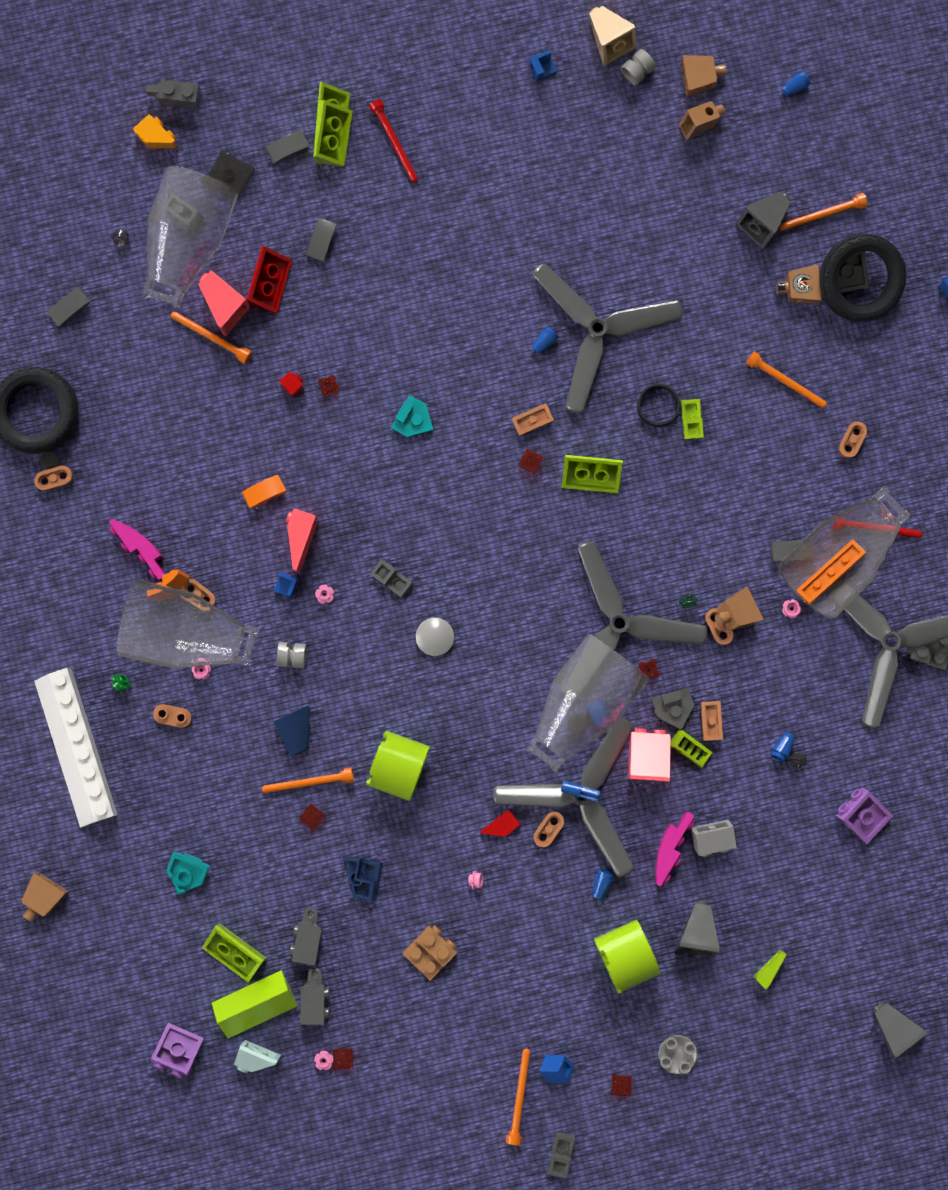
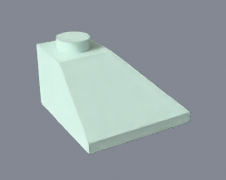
[234,1040,281,1073]

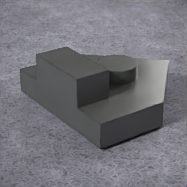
[651,688,694,730]

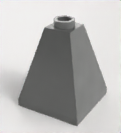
[736,192,791,249]
[675,900,720,957]
[874,1002,927,1061]

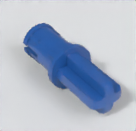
[561,780,600,802]

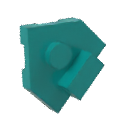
[391,395,433,438]
[166,851,210,895]

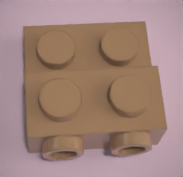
[402,925,457,981]

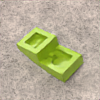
[680,399,704,439]

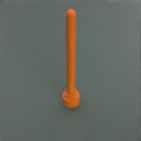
[779,193,868,231]
[171,312,253,364]
[745,351,827,408]
[262,767,354,793]
[505,1049,530,1145]

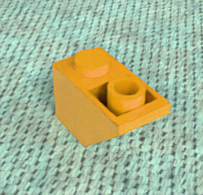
[133,114,178,149]

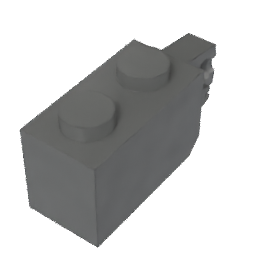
[146,80,201,110]
[289,908,323,966]
[300,968,329,1025]

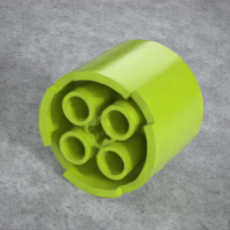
[366,730,430,801]
[594,919,661,994]

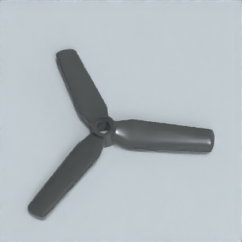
[532,263,683,413]
[560,541,707,697]
[827,578,948,728]
[493,717,634,877]

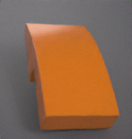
[242,475,286,509]
[147,570,189,600]

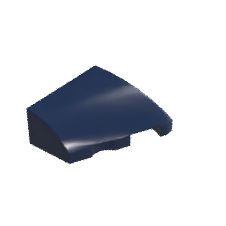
[274,706,310,756]
[343,855,383,902]

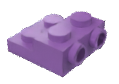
[836,787,893,844]
[151,1023,204,1079]

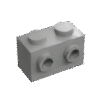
[691,820,736,857]

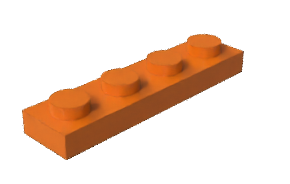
[796,539,866,605]

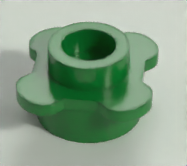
[111,674,131,692]

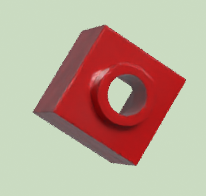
[279,371,304,398]

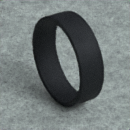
[637,384,680,427]

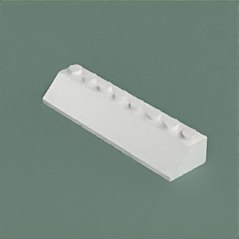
[34,668,118,828]

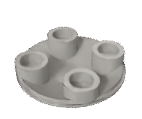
[416,618,454,656]
[658,1035,697,1074]

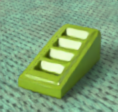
[670,730,713,768]
[753,950,787,990]

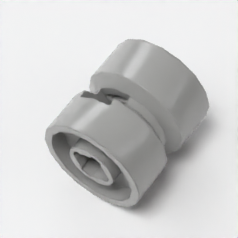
[620,49,656,86]
[277,642,307,669]

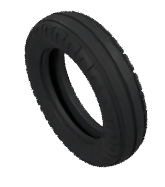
[819,234,906,322]
[0,367,79,454]

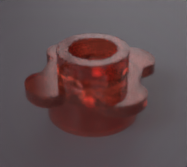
[318,375,340,397]
[638,659,660,680]

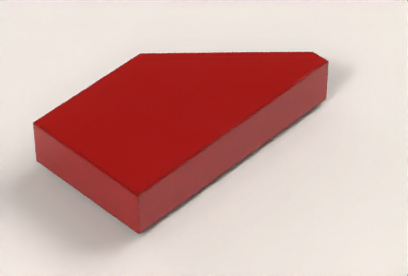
[481,809,520,837]

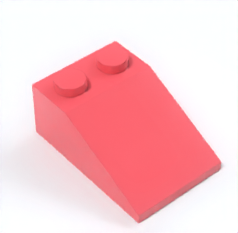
[286,508,319,574]

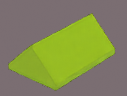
[561,455,623,493]
[202,923,266,982]

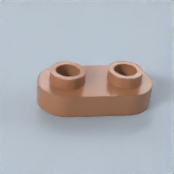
[838,421,867,458]
[34,466,73,491]
[181,579,216,610]
[705,608,734,645]
[153,704,192,728]
[533,812,564,847]

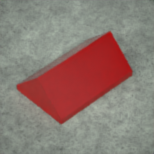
[246,246,292,314]

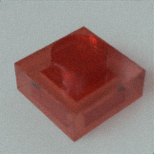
[518,449,543,475]
[298,803,326,831]
[333,1048,354,1070]
[611,1074,632,1096]

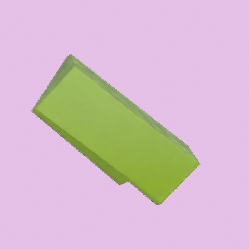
[313,82,353,167]
[212,970,298,1038]

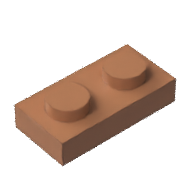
[511,403,554,437]
[700,701,723,741]

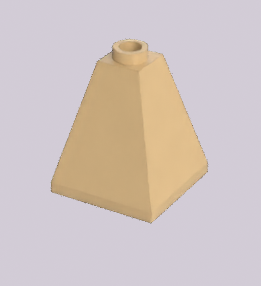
[590,6,636,66]

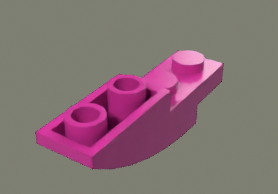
[109,519,165,581]
[655,811,695,886]

